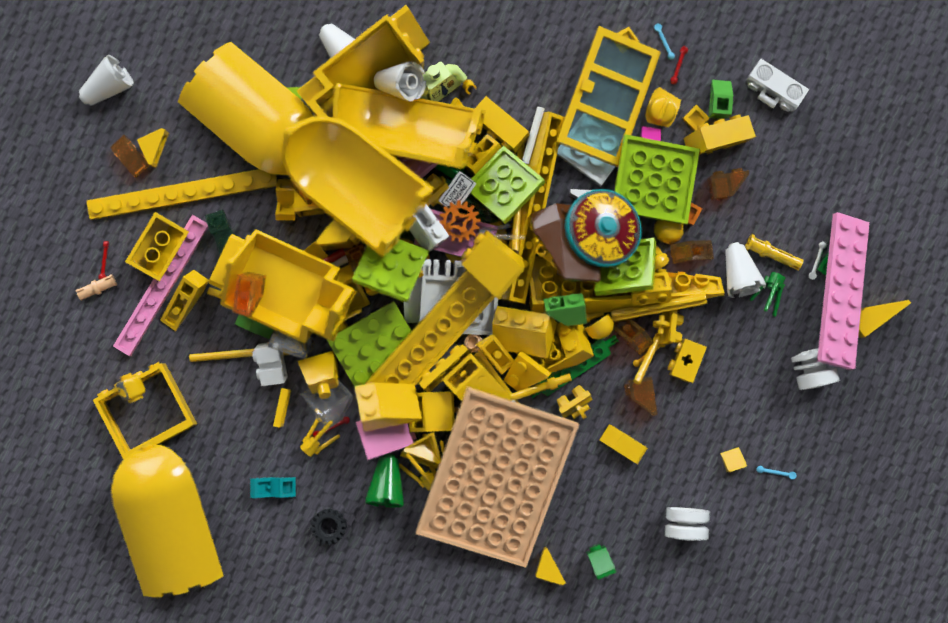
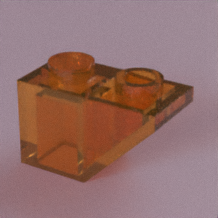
[708,168,749,201]

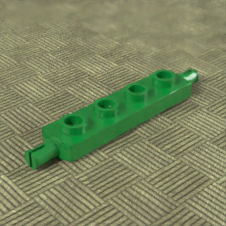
[530,335,619,399]

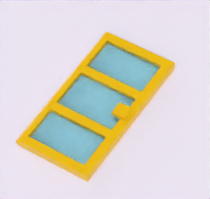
[556,26,661,167]

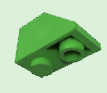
[709,80,733,119]
[544,293,587,326]

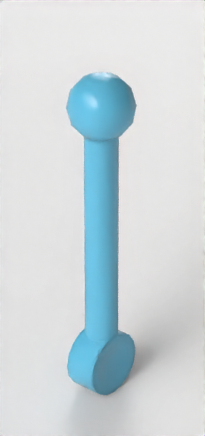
[654,24,675,60]
[757,466,797,479]

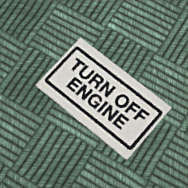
[438,171,477,209]

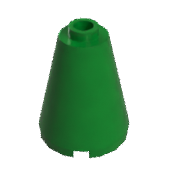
[365,454,404,508]

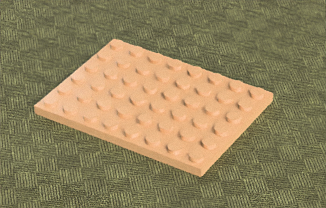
[416,387,579,567]

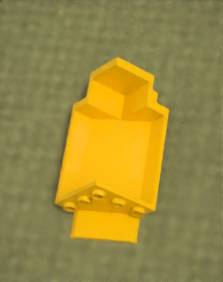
[297,5,430,118]
[209,230,358,344]

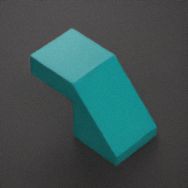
[250,477,296,498]

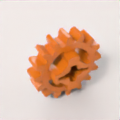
[439,200,481,242]

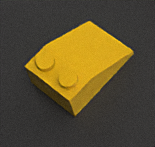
[355,383,422,432]

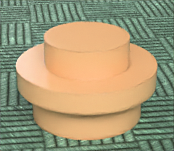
[464,334,483,353]

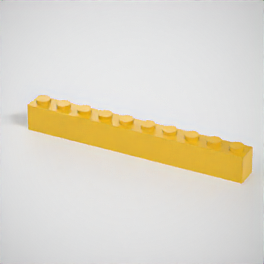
[499,112,565,304]

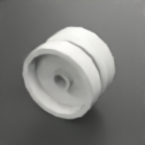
[665,507,710,540]

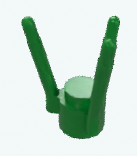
[750,272,786,317]

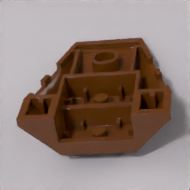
[529,203,601,283]

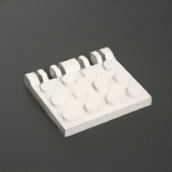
[419,259,498,335]

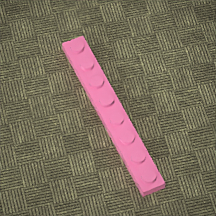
[113,215,210,356]

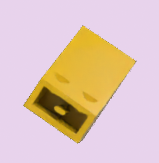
[529,323,594,373]
[442,353,512,401]

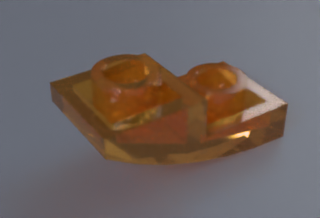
[110,135,150,178]

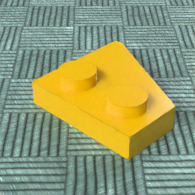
[503,351,551,391]

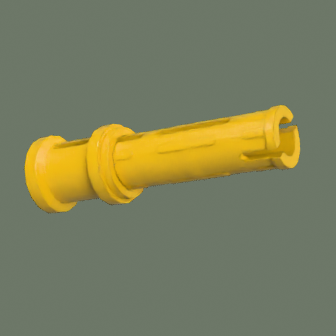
[745,234,803,271]

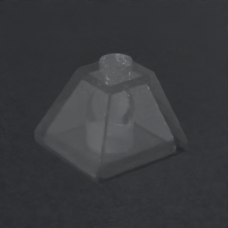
[268,330,315,359]
[301,379,354,429]

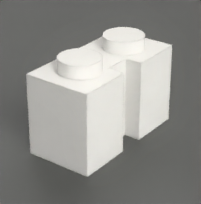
[253,341,288,386]

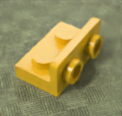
[631,272,672,306]

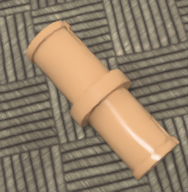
[76,274,117,301]

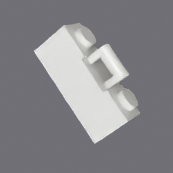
[745,59,809,112]
[409,204,449,252]

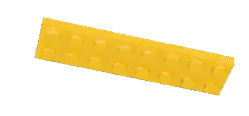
[365,269,495,386]

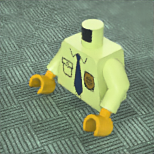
[420,62,476,102]

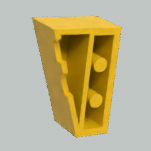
[683,114,756,155]

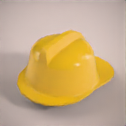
[645,87,681,127]

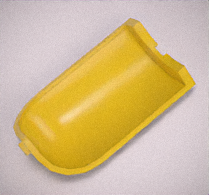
[178,42,314,175]
[332,83,486,168]
[282,117,434,257]
[111,443,224,597]

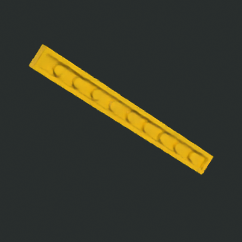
[86,169,277,220]

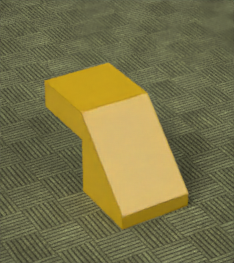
[275,179,297,220]
[600,424,648,465]

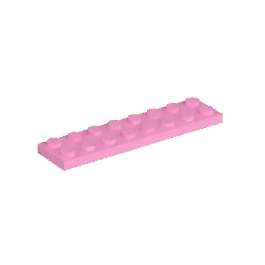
[817,212,870,370]

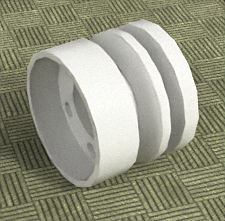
[791,348,840,390]

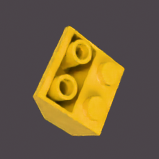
[409,392,455,432]

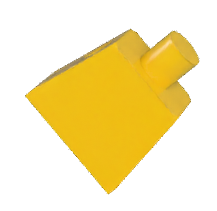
[298,351,338,399]

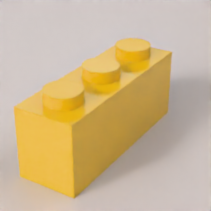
[475,96,529,154]

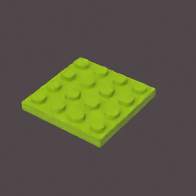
[614,134,700,225]
[327,301,411,387]

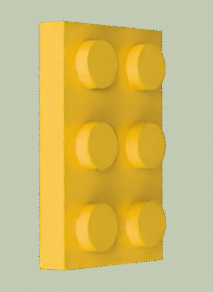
[419,344,470,392]

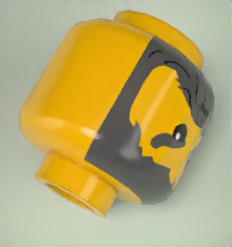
[116,373,146,403]

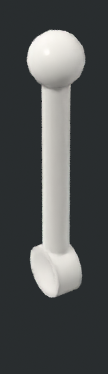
[809,242,826,280]

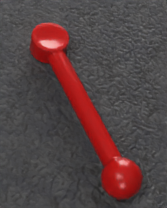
[670,46,688,84]
[98,241,109,280]
[313,416,350,438]

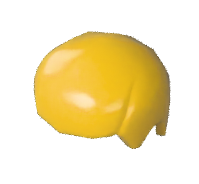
[654,220,684,245]
[585,314,614,340]

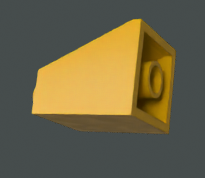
[461,230,524,299]

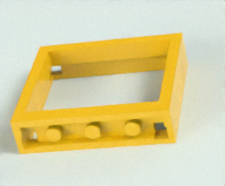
[93,362,197,460]

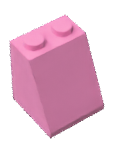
[356,421,417,460]

